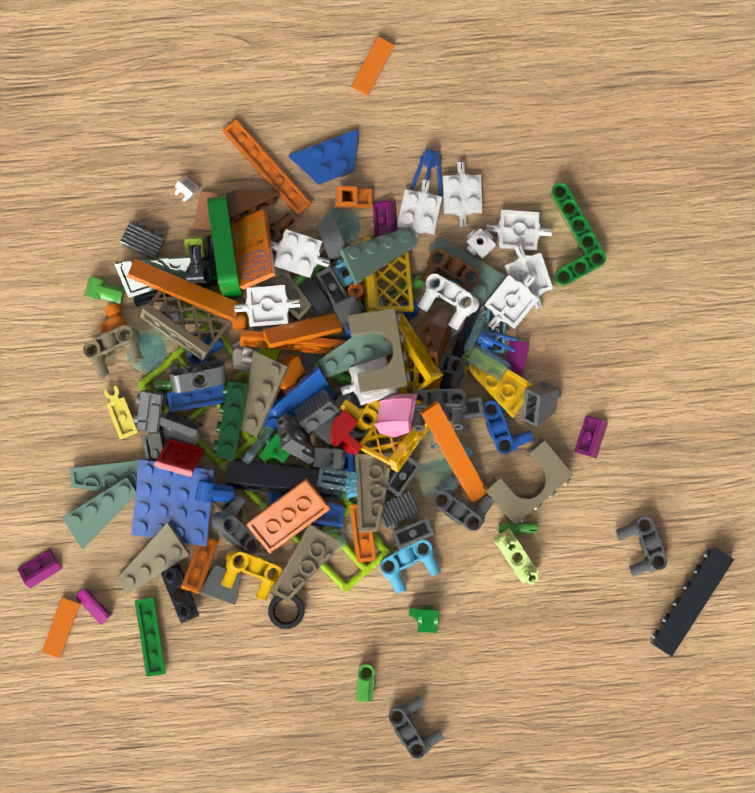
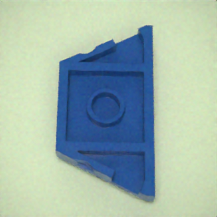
[289,130,358,185]

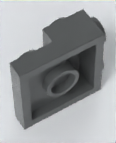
[276,412,315,464]

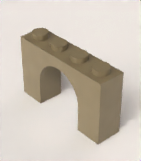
[348,308,410,394]
[482,438,573,525]

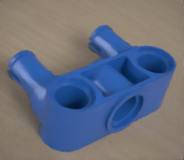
[483,399,534,454]

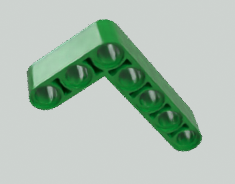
[551,182,606,287]
[207,195,242,299]

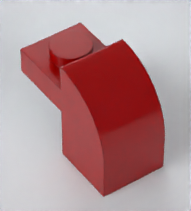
[330,410,363,456]

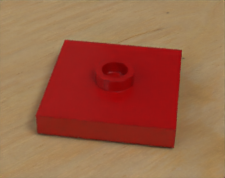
[155,438,205,477]

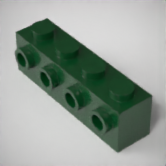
[212,378,248,460]

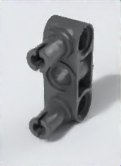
[169,356,227,393]
[411,388,467,431]
[433,474,494,531]
[212,495,260,554]
[615,516,668,576]
[388,696,445,759]

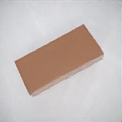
[193,191,220,232]

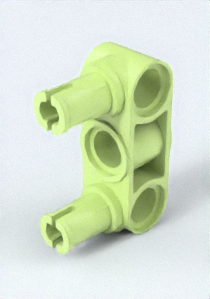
[493,528,539,585]

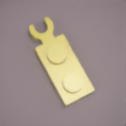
[104,386,139,440]

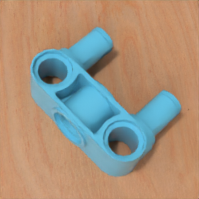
[380,540,441,594]

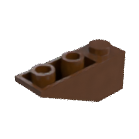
[226,190,280,222]
[422,307,452,365]

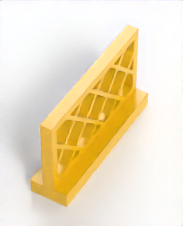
[361,237,414,313]
[385,313,443,394]
[360,390,429,472]

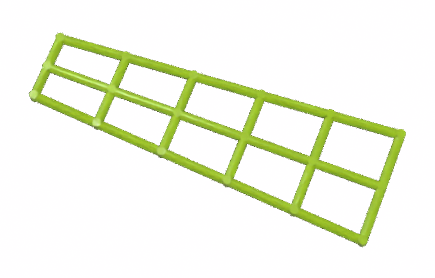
[137,322,390,592]

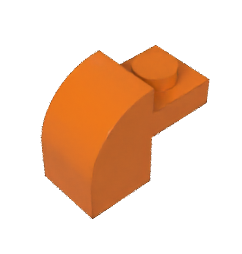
[335,186,372,210]
[279,356,306,396]

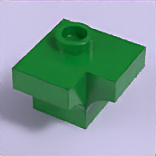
[259,433,291,464]
[409,605,439,633]

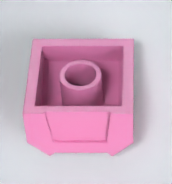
[375,394,417,437]

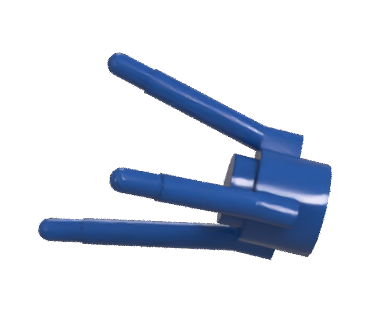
[411,150,443,197]
[477,329,517,371]

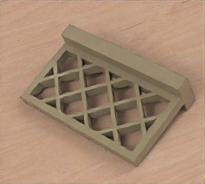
[140,291,231,361]

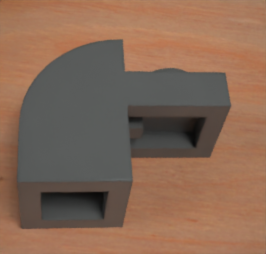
[317,219,346,263]
[309,447,345,470]

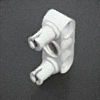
[417,274,479,330]

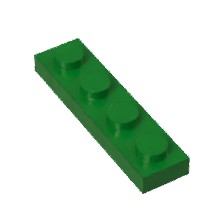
[134,597,166,677]

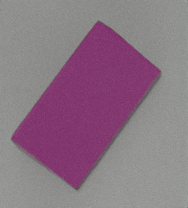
[373,201,398,238]
[505,340,529,378]
[574,416,608,459]
[17,549,62,588]
[76,588,111,624]

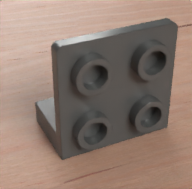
[159,412,203,446]

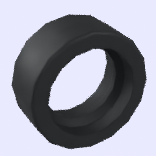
[299,278,332,315]
[268,595,305,629]

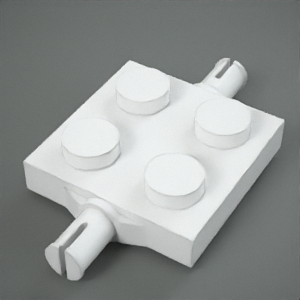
[442,162,482,228]
[397,180,443,241]
[486,210,552,251]
[271,229,330,278]
[504,245,553,309]
[484,274,538,329]
[235,285,301,327]
[340,357,398,405]

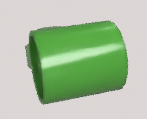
[84,277,125,304]
[356,662,375,702]

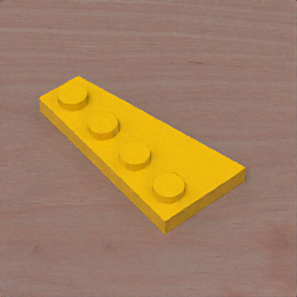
[460,346,533,418]

